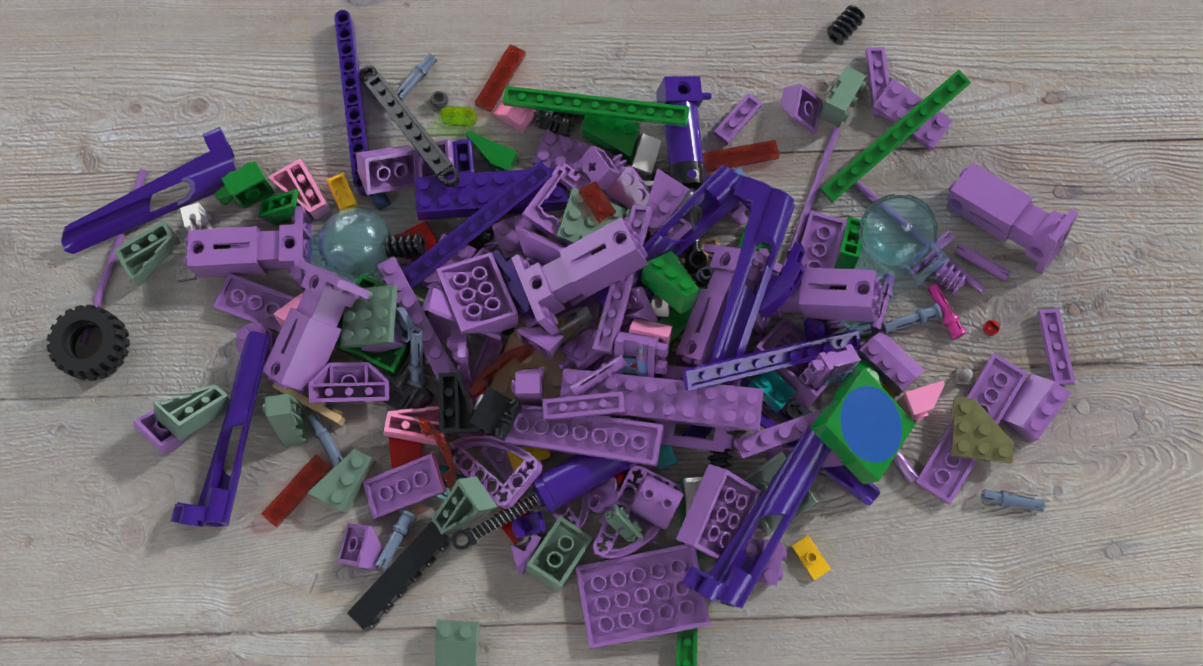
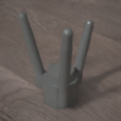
[555,306,594,348]

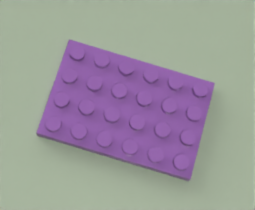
[575,544,711,649]

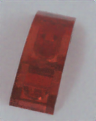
[470,344,535,400]
[417,417,456,491]

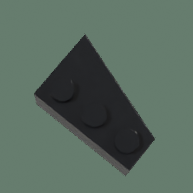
[439,372,483,435]

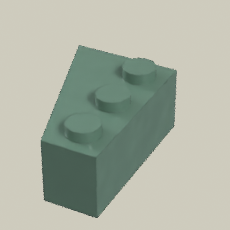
[153,384,228,440]
[263,394,308,447]
[432,476,497,534]

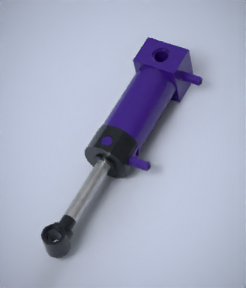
[656,76,712,274]

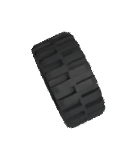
[46,304,130,381]

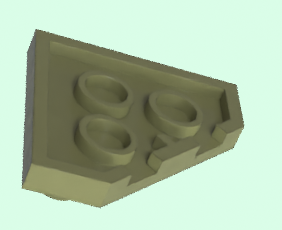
[950,397,1014,464]

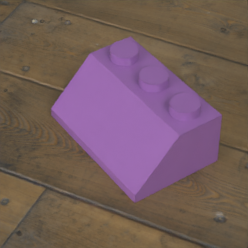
[356,145,419,195]
[857,331,925,397]
[1001,374,1071,443]

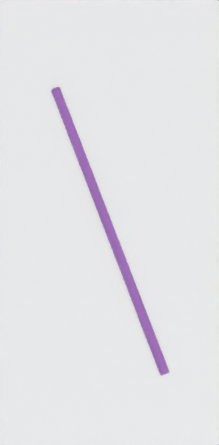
[754,128,840,345]

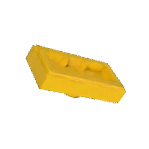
[326,172,358,213]
[507,446,551,471]
[791,535,831,581]

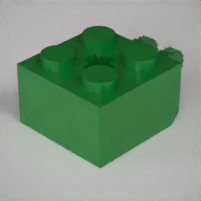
[215,161,275,208]

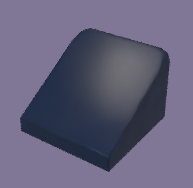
[369,192,391,211]

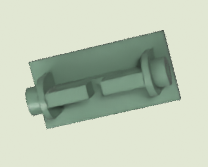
[605,503,643,543]

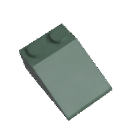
[525,516,593,593]
[435,620,481,666]

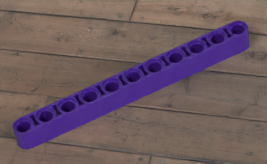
[334,10,369,196]

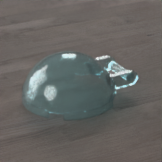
[859,194,950,286]
[318,207,390,283]

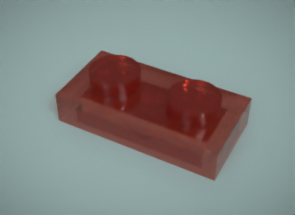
[579,181,616,223]

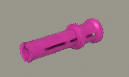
[927,283,967,340]

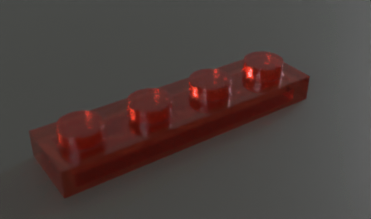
[475,44,526,113]
[703,140,780,172]
[261,454,332,528]

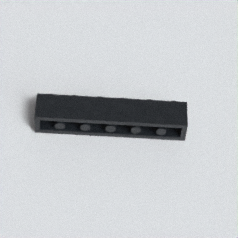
[347,521,451,630]

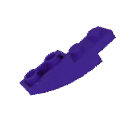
[758,242,805,318]
[492,250,535,319]

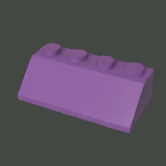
[422,285,502,340]

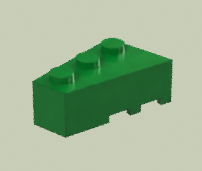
[582,115,640,165]
[640,251,699,314]

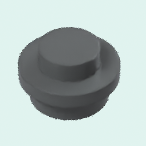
[430,91,449,109]

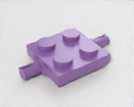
[484,213,541,260]
[558,326,606,372]

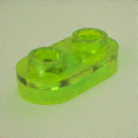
[440,106,477,127]

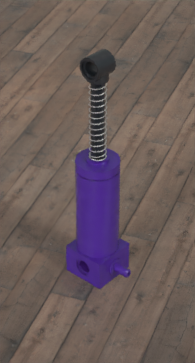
[452,416,642,552]

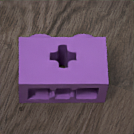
[578,145,621,191]

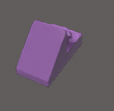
[624,286,658,323]
[510,534,543,575]

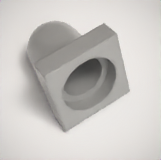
[955,368,973,386]

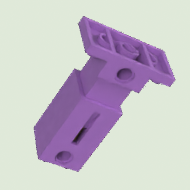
[946,162,1078,275]
[185,206,312,290]
[512,217,648,335]
[676,244,783,366]
[753,248,882,334]
[262,260,371,394]

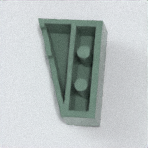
[819,66,866,127]
[114,221,181,286]
[308,449,376,513]

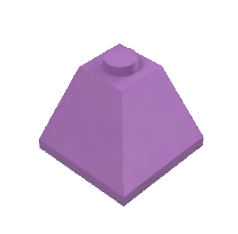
[780,84,823,134]
[516,327,564,360]
[337,523,383,571]

